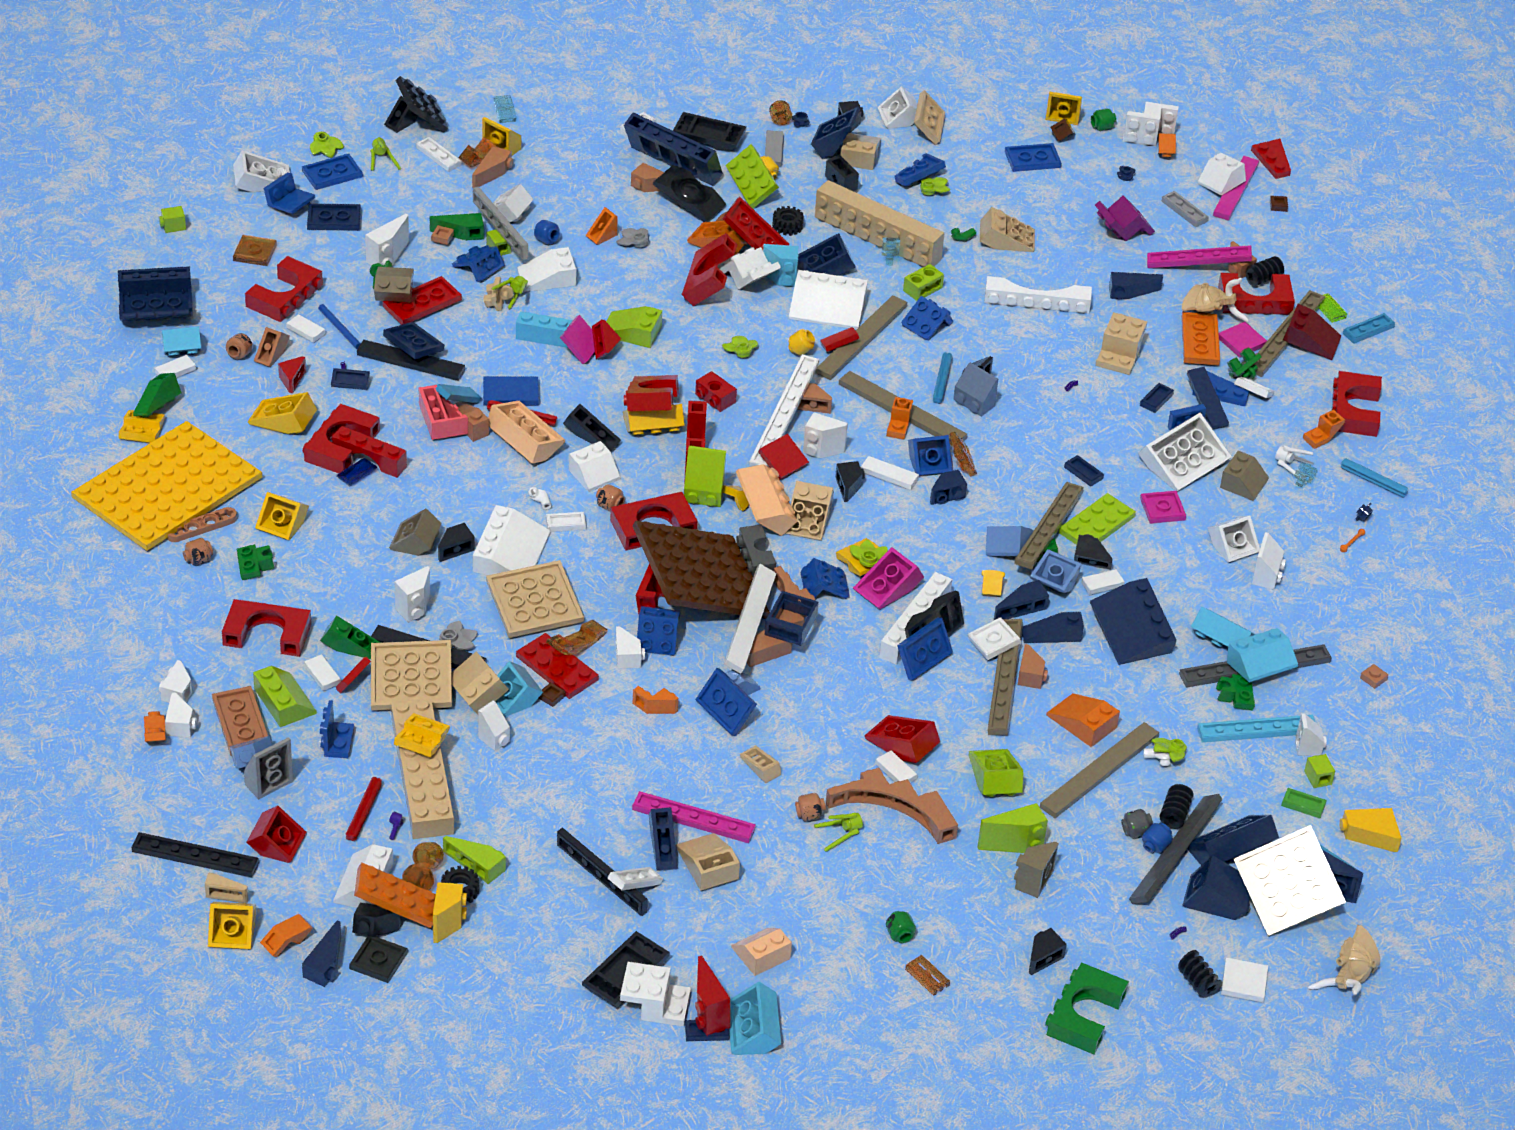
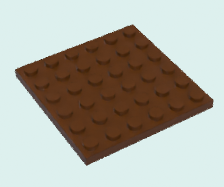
[632,520,770,619]

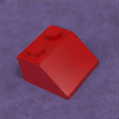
[246,805,306,863]

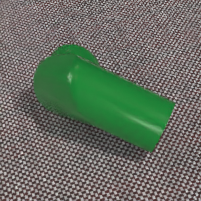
[951,228,976,241]

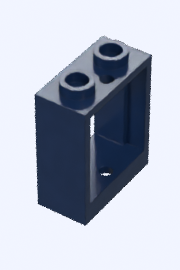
[764,591,819,646]

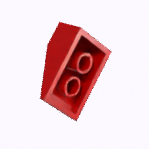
[864,715,940,763]
[695,955,730,1036]

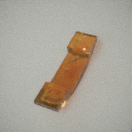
[546,620,608,655]

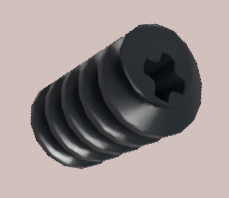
[1246,256,1285,287]
[1159,784,1194,829]
[1178,950,1223,998]

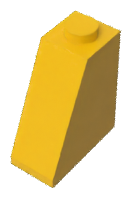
[1339,808,1402,852]

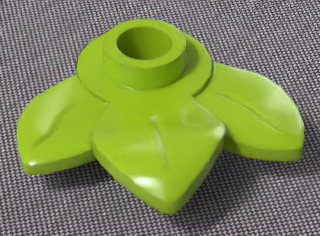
[310,131,344,158]
[920,177,950,195]
[722,335,758,358]
[850,540,888,567]
[1151,738,1187,762]

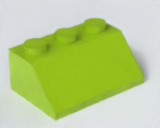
[253,666,317,727]

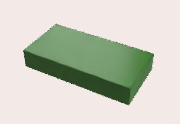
[1281,788,1327,818]

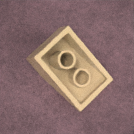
[841,133,881,170]
[452,652,509,714]

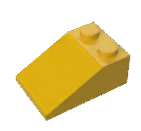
[248,392,317,434]

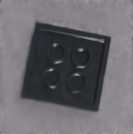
[396,76,448,133]

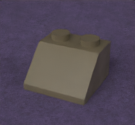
[374,267,414,302]
[1220,451,1269,501]
[389,509,442,556]
[1014,842,1059,898]

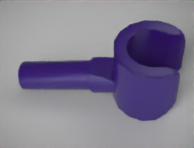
[389,811,403,840]

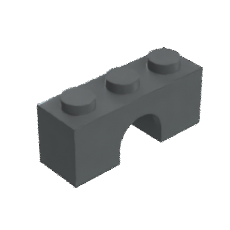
[736,525,776,577]

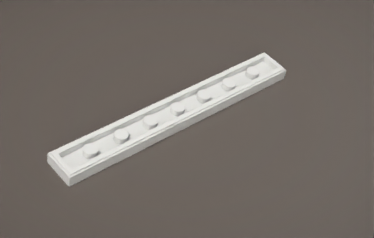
[749,354,819,467]
[724,564,776,674]

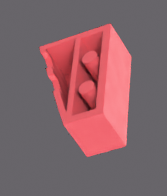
[418,385,468,440]

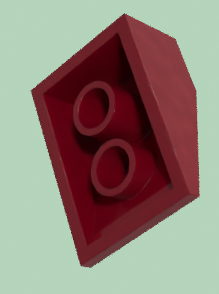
[1283,304,1341,360]

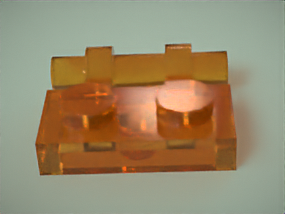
[949,432,977,477]

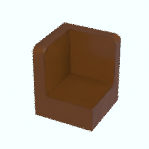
[1050,118,1075,141]

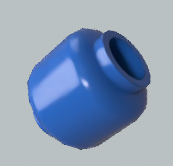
[534,220,560,244]
[1142,823,1173,853]

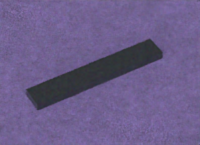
[357,339,465,381]
[371,625,487,669]
[557,827,648,916]
[131,832,259,878]

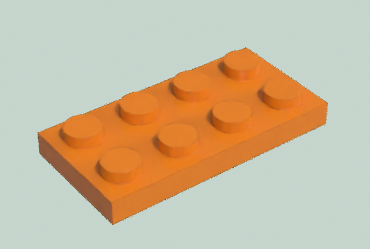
[1181,312,1220,365]
[354,862,436,928]

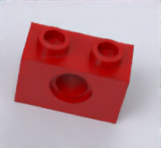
[695,371,737,412]

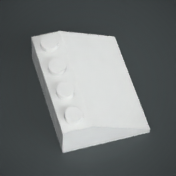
[789,270,868,329]
[1138,413,1232,491]
[473,505,550,575]

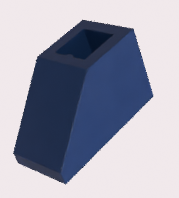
[930,469,967,505]

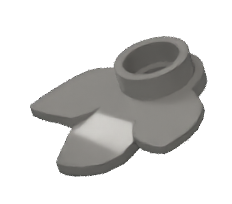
[616,228,648,247]
[439,621,477,650]

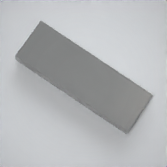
[765,130,783,167]
[1161,191,1209,227]

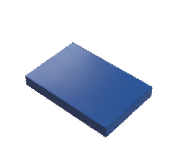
[1005,143,1062,172]
[302,153,363,190]
[483,376,539,405]
[897,617,953,680]
[695,668,757,736]

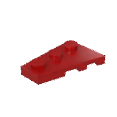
[1251,139,1291,179]

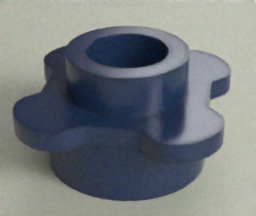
[792,112,810,127]
[1117,166,1136,181]
[1356,503,1373,521]

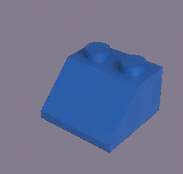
[908,435,953,475]

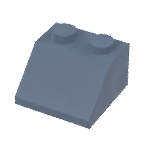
[953,362,999,417]

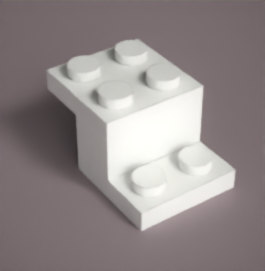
[1123,102,1179,146]
[719,247,781,289]
[620,962,691,1027]

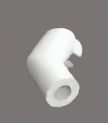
[528,487,551,510]
[1144,748,1171,766]

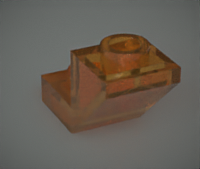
[458,137,498,167]

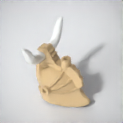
[1182,278,1248,322]
[1308,925,1380,995]

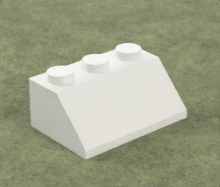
[333,844,393,908]

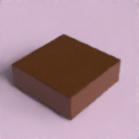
[1270,196,1288,212]
[539,682,566,707]

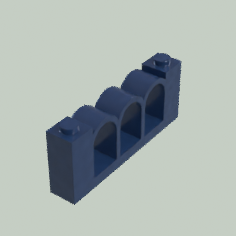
[624,112,723,186]

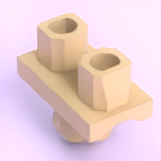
[483,277,514,311]

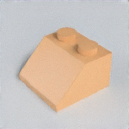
[731,928,792,976]

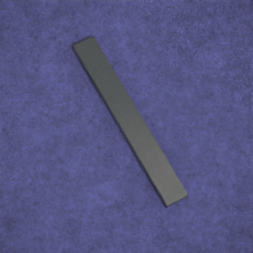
[1179,644,1332,688]
[1129,794,1222,904]

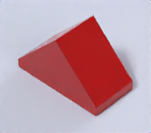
[592,319,621,360]
[278,356,306,393]

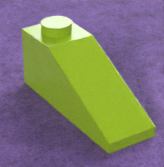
[443,836,506,884]

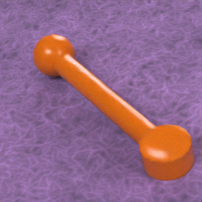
[1340,528,1365,552]

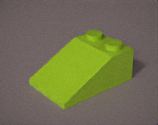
[606,306,663,348]
[684,446,726,507]
[969,749,1023,797]
[977,803,1048,853]

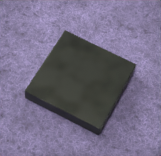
[349,936,408,983]

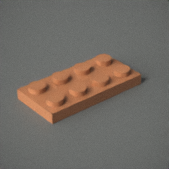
[212,686,268,756]

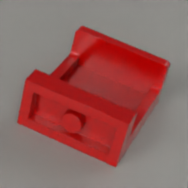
[635,564,664,615]

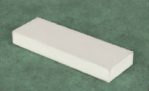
[416,137,461,172]
[861,456,919,490]
[608,867,663,890]

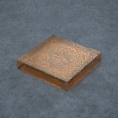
[233,235,277,266]

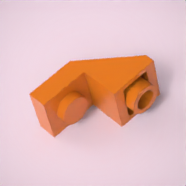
[1158,133,1176,157]
[886,397,913,439]
[1303,410,1345,449]
[632,686,679,714]
[144,711,166,742]
[260,914,313,957]

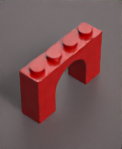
[682,233,738,306]
[245,256,323,322]
[1218,273,1295,315]
[1331,371,1382,437]
[624,375,679,411]
[684,401,707,484]
[302,403,380,475]
[610,492,698,551]
[222,599,311,657]

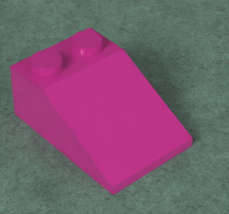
[853,547,924,610]

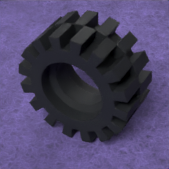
[772,206,804,236]
[441,866,479,905]

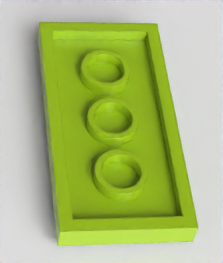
[725,144,779,209]
[1059,493,1136,545]

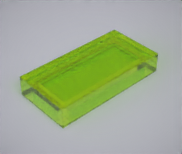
[1319,293,1347,323]

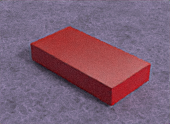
[820,327,859,352]
[336,657,371,694]

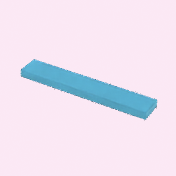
[1197,715,1315,743]

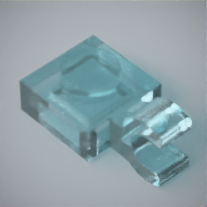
[881,237,900,266]
[1294,462,1318,487]

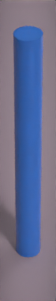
[318,304,361,349]

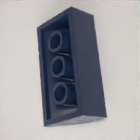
[1187,815,1279,865]

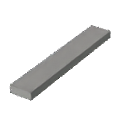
[473,186,528,260]

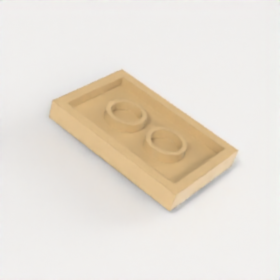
[914,90,945,144]

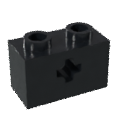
[825,155,859,191]

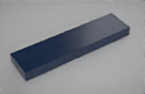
[1187,367,1229,430]

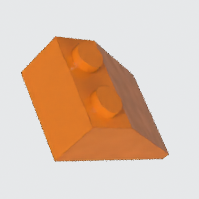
[687,220,747,255]
[1046,693,1120,747]

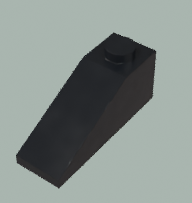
[563,404,621,452]

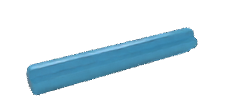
[933,352,952,403]
[1341,458,1408,497]

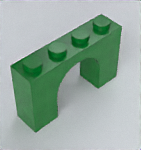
[1045,962,1129,1055]

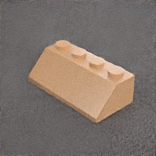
[488,401,565,463]
[736,464,797,536]

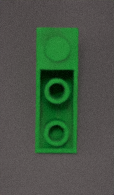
[429,213,484,241]
[133,373,182,418]
[320,615,381,659]

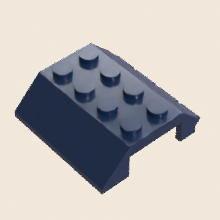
[118,266,193,321]

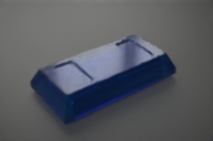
[337,457,377,487]

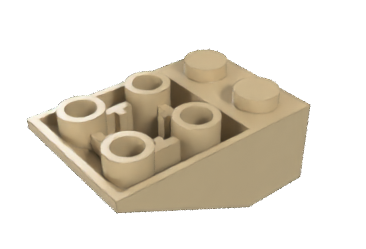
[980,207,1035,252]
[785,481,834,541]
[676,833,740,891]

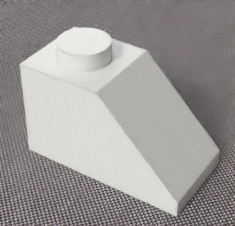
[615,626,645,668]
[165,693,197,738]
[478,700,510,751]
[1295,713,1327,756]

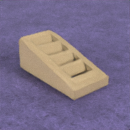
[740,745,781,783]
[205,873,248,903]

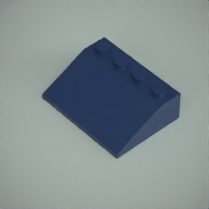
[1090,578,1177,665]

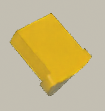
[723,485,749,511]
[981,570,1005,597]

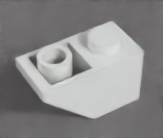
[159,660,192,703]

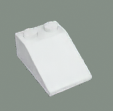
[233,150,290,192]
[365,214,409,266]
[517,247,576,292]

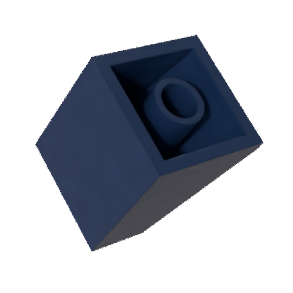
[1182,855,1251,920]

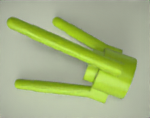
[370,137,401,171]
[491,276,528,309]
[814,812,863,852]

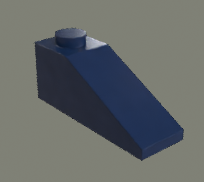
[1109,272,1163,299]
[994,580,1049,620]
[1022,612,1084,643]
[649,807,678,871]
[302,920,341,987]

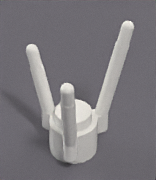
[1275,445,1313,484]

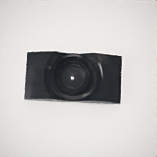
[673,112,747,150]
[653,165,726,222]
[905,590,964,639]
[582,931,670,1007]

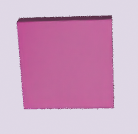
[560,315,595,364]
[1218,322,1267,357]
[1140,490,1186,524]

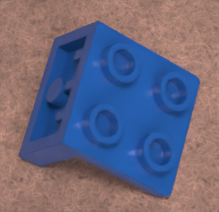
[263,172,315,214]
[452,245,505,282]
[637,606,680,655]
[320,700,354,759]

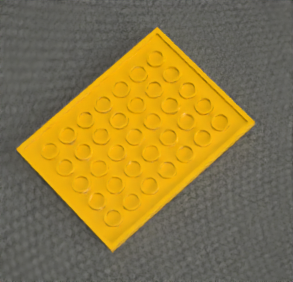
[71,421,262,551]

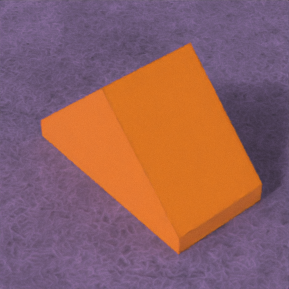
[585,207,618,245]

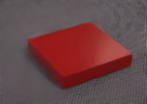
[758,433,809,480]

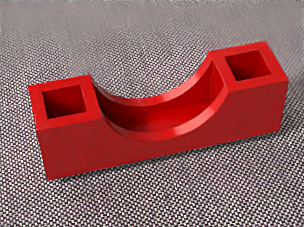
[332,426,407,478]

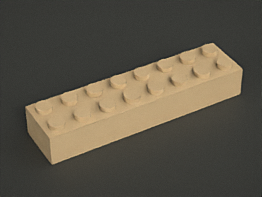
[815,180,944,267]
[391,699,454,839]

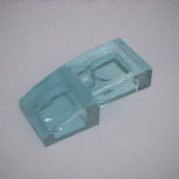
[494,95,516,123]

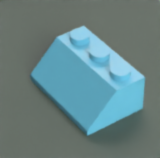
[516,311,573,348]
[1191,606,1255,647]
[1227,628,1298,682]
[729,982,781,1055]

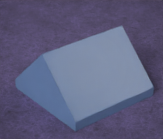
[986,526,1033,556]
[1030,549,1082,593]

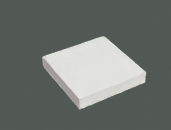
[967,617,1021,660]
[1221,958,1268,1002]

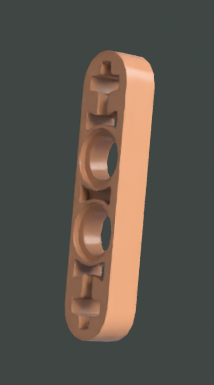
[167,507,237,542]

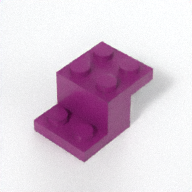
[1095,195,1155,241]

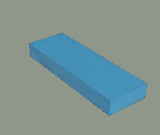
[1343,313,1395,344]
[435,384,482,403]

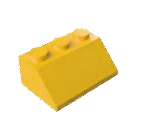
[622,404,684,435]

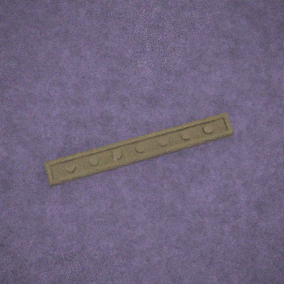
[1251,290,1325,377]
[815,295,907,380]
[839,371,967,448]
[1015,482,1084,569]
[987,619,1023,735]
[1040,722,1160,818]

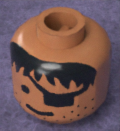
[226,333,253,360]
[596,484,625,512]
[183,538,213,566]
[795,793,826,821]

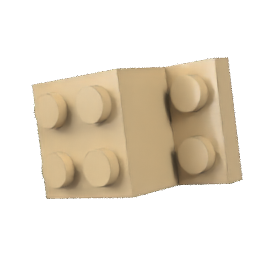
[1096,312,1148,375]

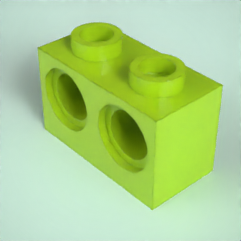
[903,264,944,301]

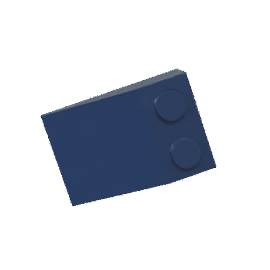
[811,107,860,159]
[797,233,855,276]
[1322,850,1363,903]

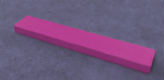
[1213,156,1259,220]
[1147,245,1252,268]
[632,791,756,843]

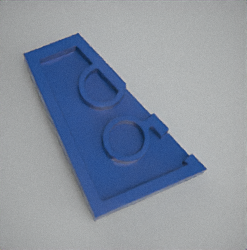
[895,153,946,186]
[1192,371,1249,406]

